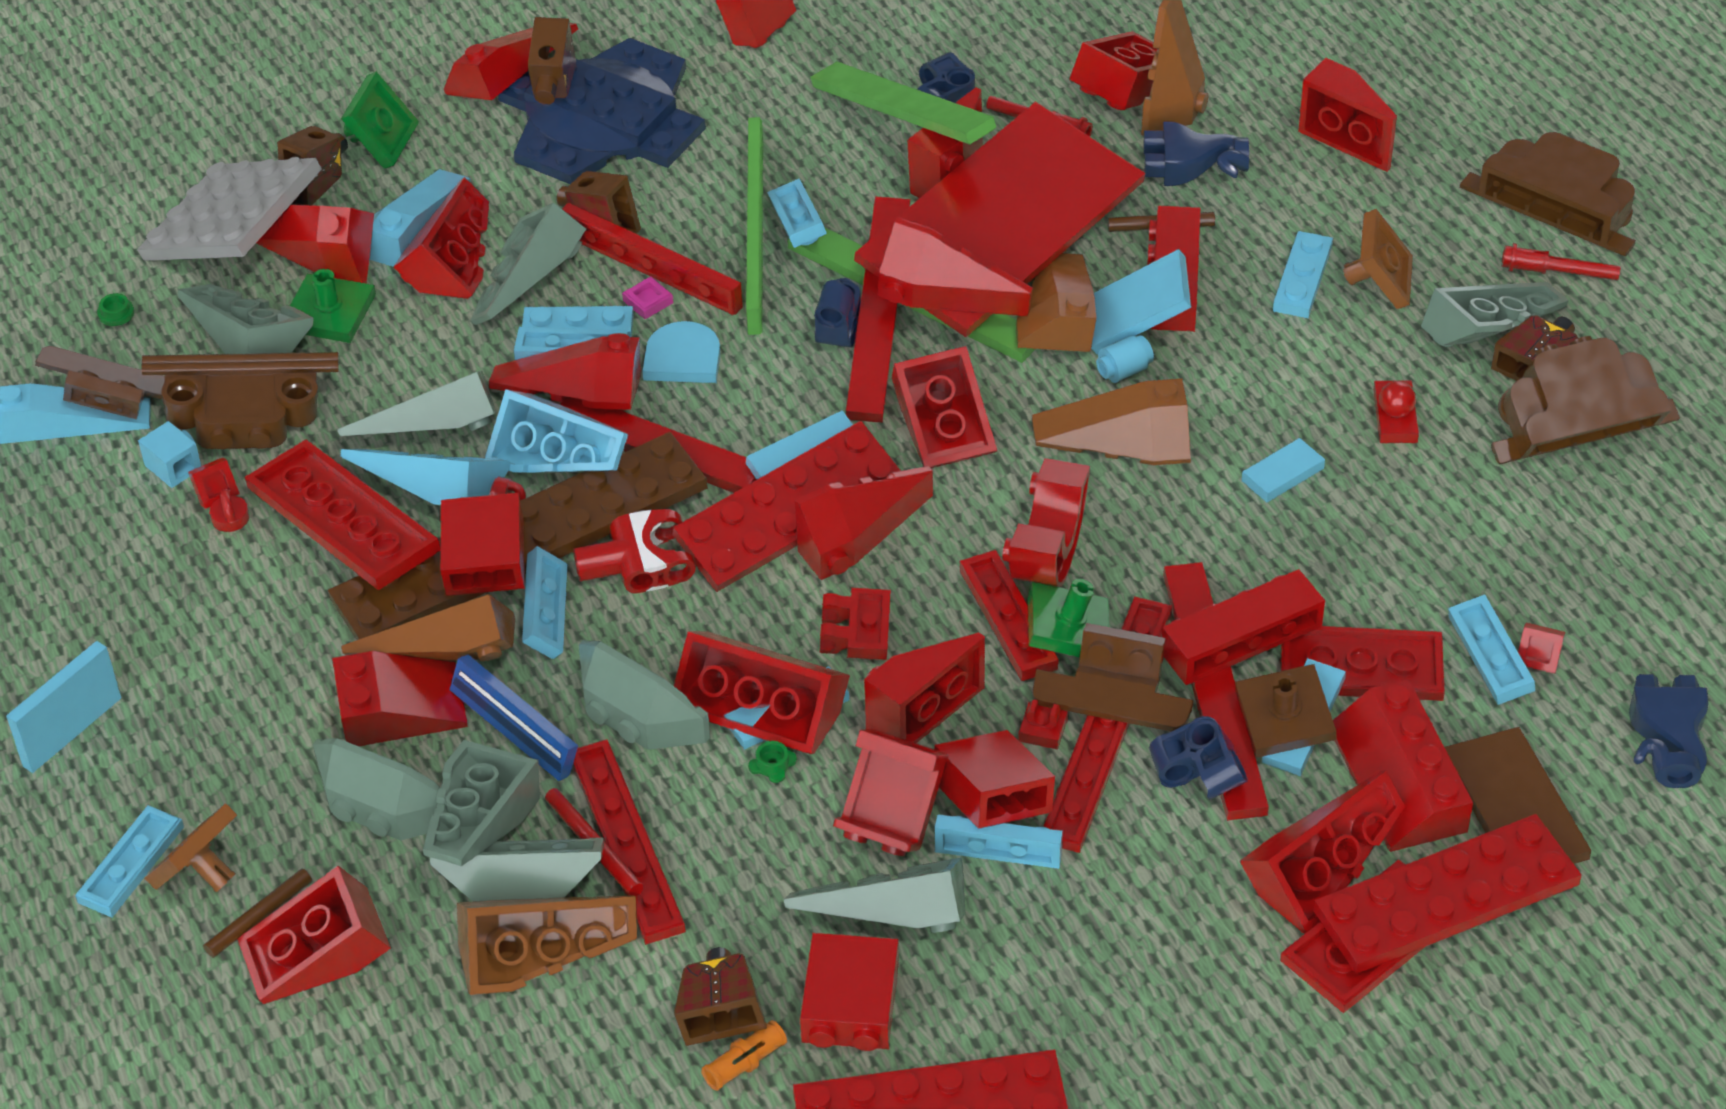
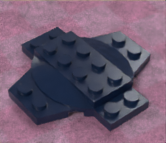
[498,38,706,184]

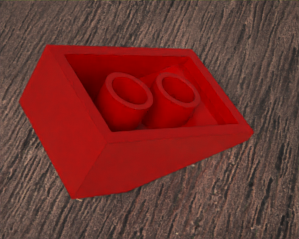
[1069,31,1158,110]
[1298,58,1397,172]
[907,87,983,198]
[892,346,997,468]
[864,632,985,743]
[332,651,468,747]
[237,866,391,1004]

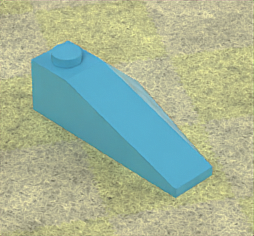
[369,169,471,267]
[0,383,151,444]
[485,389,628,473]
[341,449,510,505]

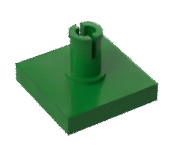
[341,71,419,168]
[290,269,376,343]
[1028,579,1109,657]

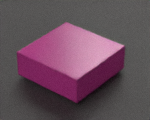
[622,276,673,319]

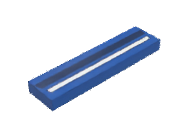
[450,655,578,781]

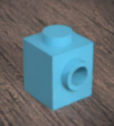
[138,421,201,488]

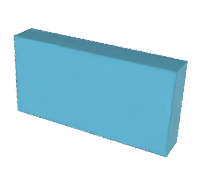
[1242,438,1325,502]

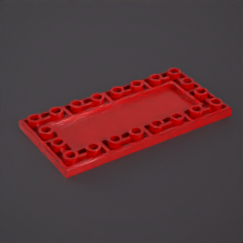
[854,101,1146,338]

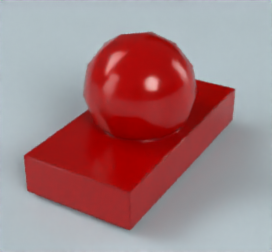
[1373,380,1419,443]

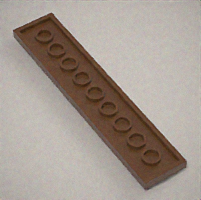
[328,432,708,640]

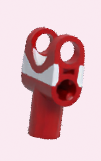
[573,509,696,594]

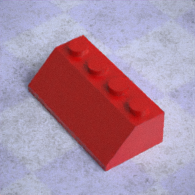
[674,631,850,754]
[1333,679,1473,852]

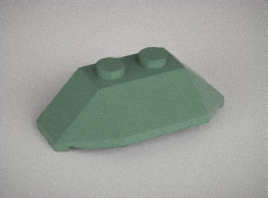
[579,640,710,750]
[313,738,440,841]
[430,838,604,901]

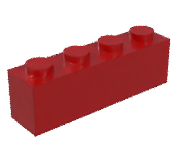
[1147,206,1201,332]
[1162,569,1325,685]

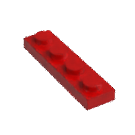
[960,550,1059,682]

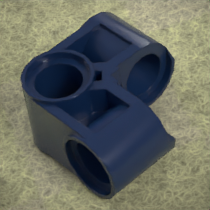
[917,52,975,103]
[814,278,861,348]
[1149,716,1248,800]

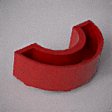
[1002,458,1090,587]

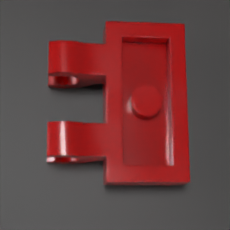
[819,587,891,660]

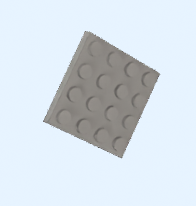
[137,157,322,261]

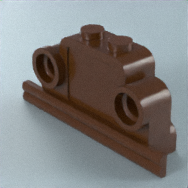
[1459,132,1636,257]
[1491,336,1680,465]
[141,352,339,449]

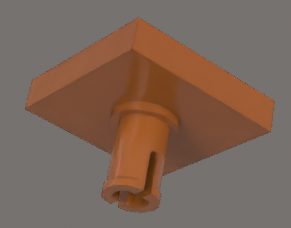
[1343,208,1413,309]
[144,803,237,893]

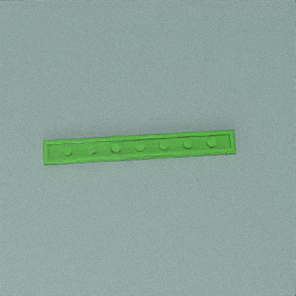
[810,61,996,145]
[746,117,764,335]
[787,227,1036,363]

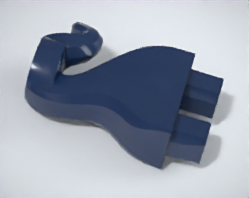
[1143,122,1249,186]
[1629,674,1709,788]

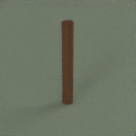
[1108,212,1215,232]
[203,868,312,958]

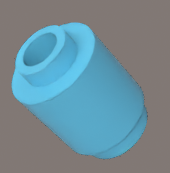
[1096,335,1154,383]

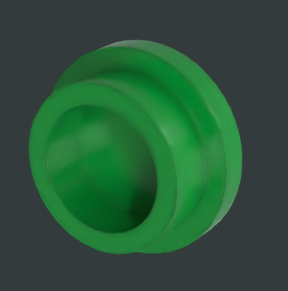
[97,293,134,326]

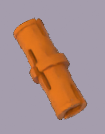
[701,1020,787,1091]

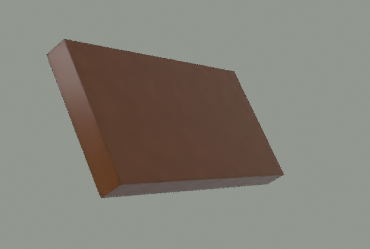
[1445,727,1591,864]

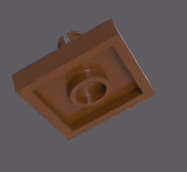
[1235,664,1336,758]

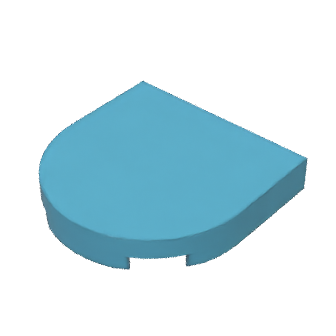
[642,321,720,383]

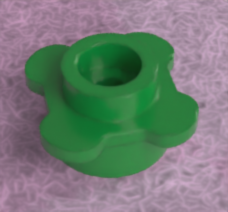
[748,741,797,783]

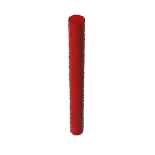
[545,788,644,897]

